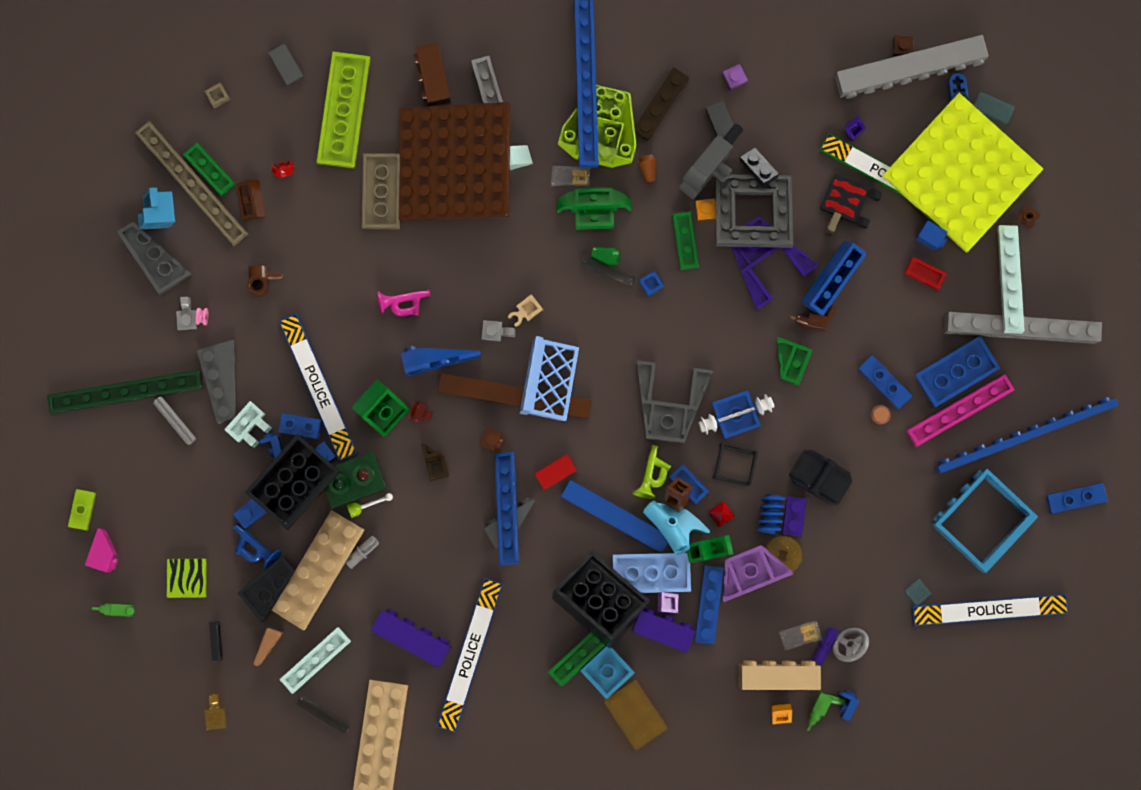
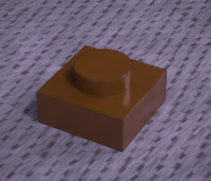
[893,35,914,56]

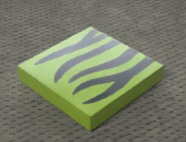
[167,559,207,598]

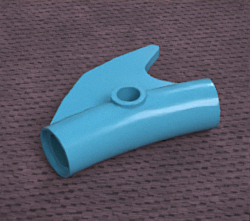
[643,500,710,555]

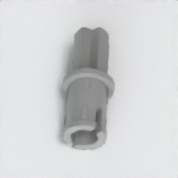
[345,536,379,569]

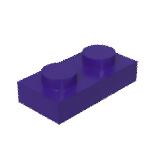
[782,496,807,537]

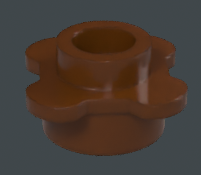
[1017,205,1040,228]

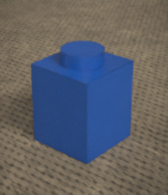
[915,220,947,251]

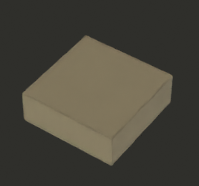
[204,82,231,109]
[825,212,842,235]

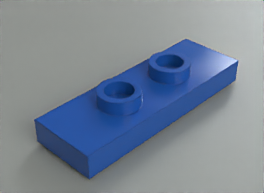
[858,355,912,410]
[1046,483,1108,514]

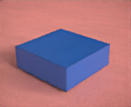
[638,271,664,297]

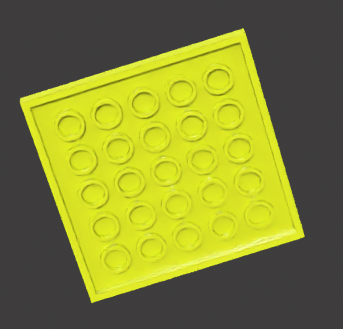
[882,93,1043,253]

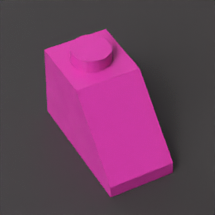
[85,528,118,573]

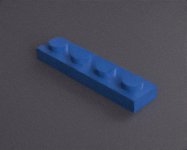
[694,565,724,645]

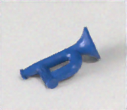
[233,524,281,569]

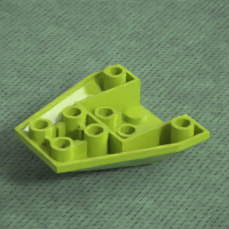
[558,85,636,168]

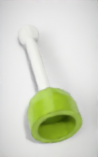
[346,493,393,519]

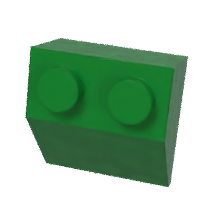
[351,379,410,437]

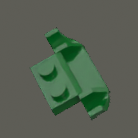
[556,188,632,230]

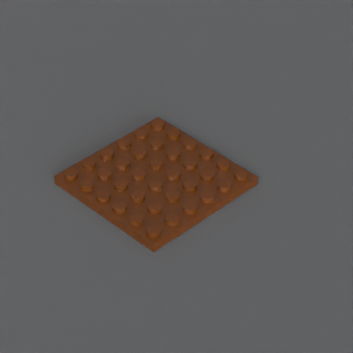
[399,102,511,221]

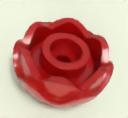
[271,160,295,178]

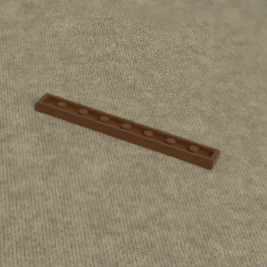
[438,373,592,419]

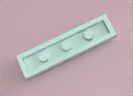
[279,627,351,694]

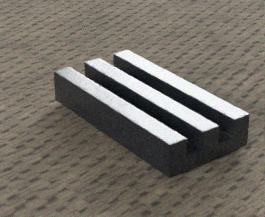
[209,621,223,661]

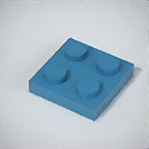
[580,646,635,699]

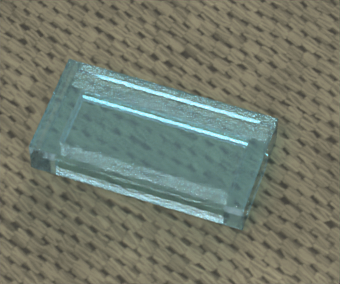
[974,92,1015,125]

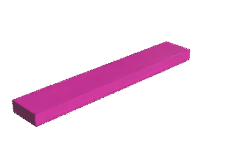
[906,374,1015,447]

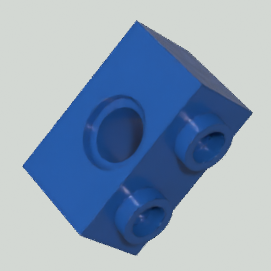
[279,413,323,440]

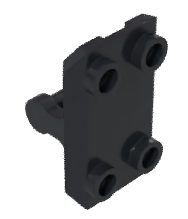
[789,450,853,505]

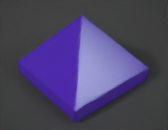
[844,116,866,141]

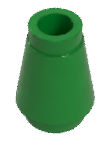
[591,247,621,267]

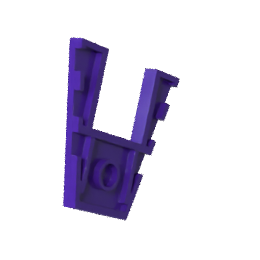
[731,216,819,311]

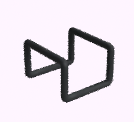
[712,443,758,486]

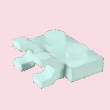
[224,401,273,448]

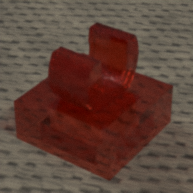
[409,401,433,422]

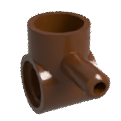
[247,265,284,297]

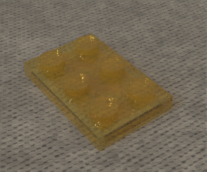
[603,679,668,750]

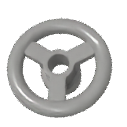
[832,628,869,662]

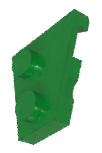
[777,337,813,386]

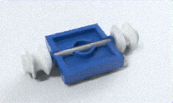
[698,390,774,439]

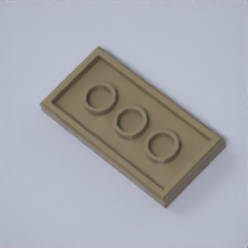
[362,153,400,230]

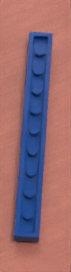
[574,0,599,168]
[934,397,1119,474]

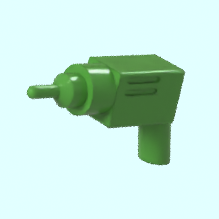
[92,603,134,617]
[807,692,846,731]

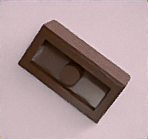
[236,179,265,221]

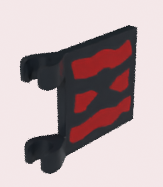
[820,174,882,229]

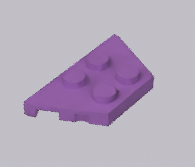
[723,545,793,602]

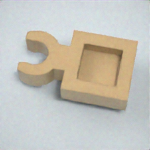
[508,294,543,327]

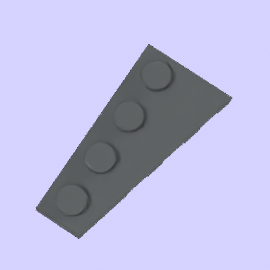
[117,222,192,296]
[197,340,237,424]

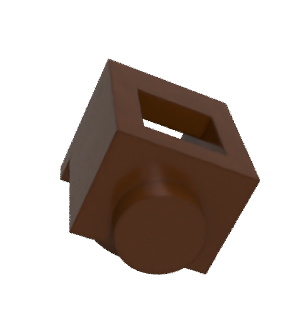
[480,427,506,453]
[663,477,693,512]

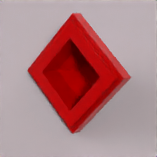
[708,501,735,527]

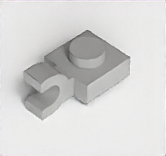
[176,297,198,331]
[482,320,516,342]

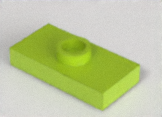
[68,489,96,531]

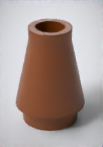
[638,154,657,183]

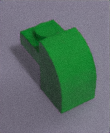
[687,535,733,563]

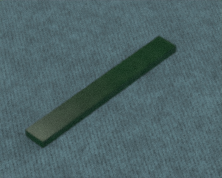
[47,370,203,414]

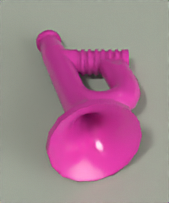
[377,289,430,317]

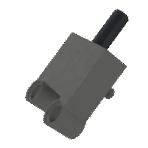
[679,124,743,200]

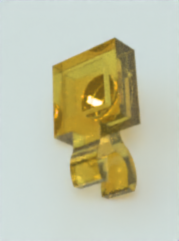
[205,694,227,730]

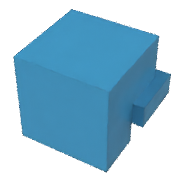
[137,188,175,230]

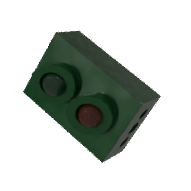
[324,452,388,509]

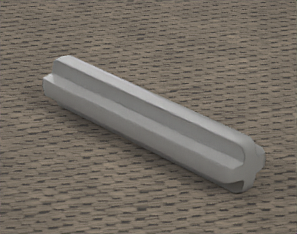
[153,397,196,445]

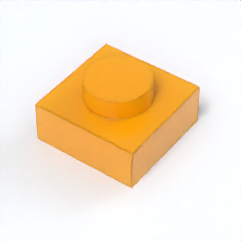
[695,198,716,220]
[771,704,792,724]

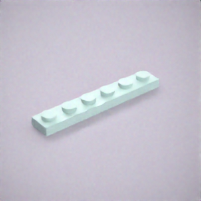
[997,225,1025,334]

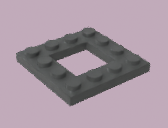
[715,174,793,248]

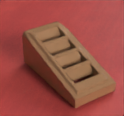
[253,628,283,666]

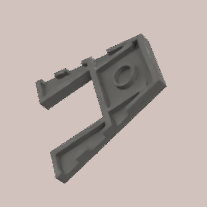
[636,360,713,444]

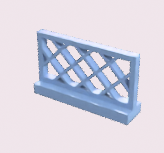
[520,336,579,422]

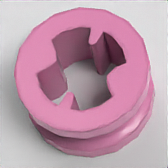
[196,308,209,325]

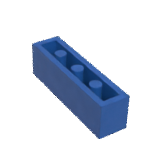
[800,241,867,316]

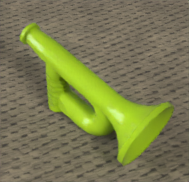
[633,445,671,499]

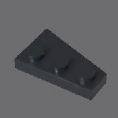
[238,556,295,623]

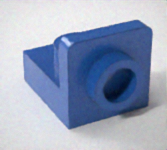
[259,433,283,458]
[839,690,860,721]

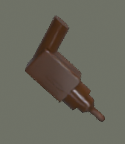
[788,306,836,330]

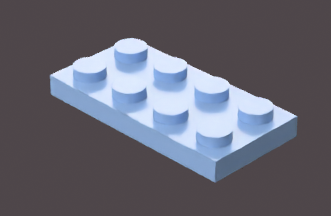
[612,553,691,593]

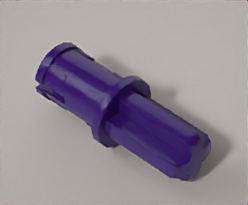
[811,627,839,665]

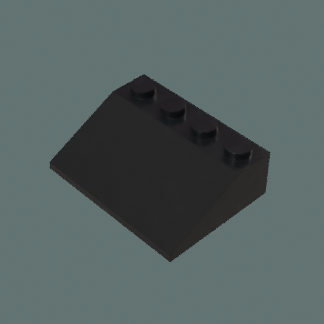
[245,434,340,531]
[552,551,650,649]

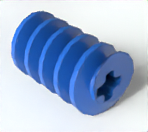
[757,494,786,535]

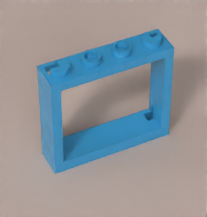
[932,469,1038,573]

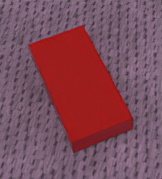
[904,256,947,291]
[535,454,577,490]

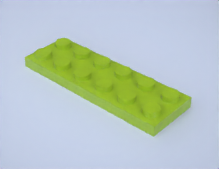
[317,52,371,169]

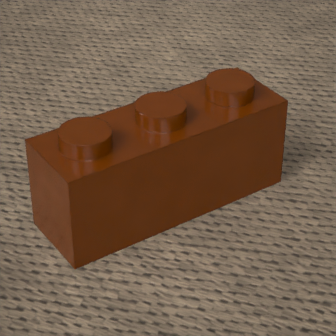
[414,43,451,106]

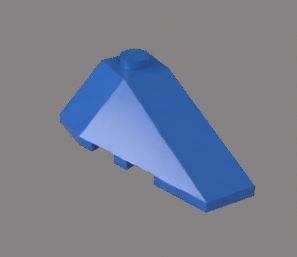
[401,346,482,377]

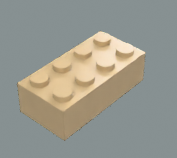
[738,661,821,690]

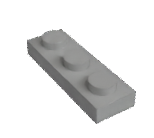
[471,56,503,103]

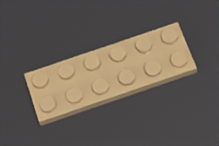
[272,510,364,630]
[353,680,408,790]

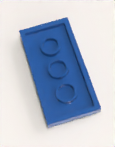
[914,336,1000,408]

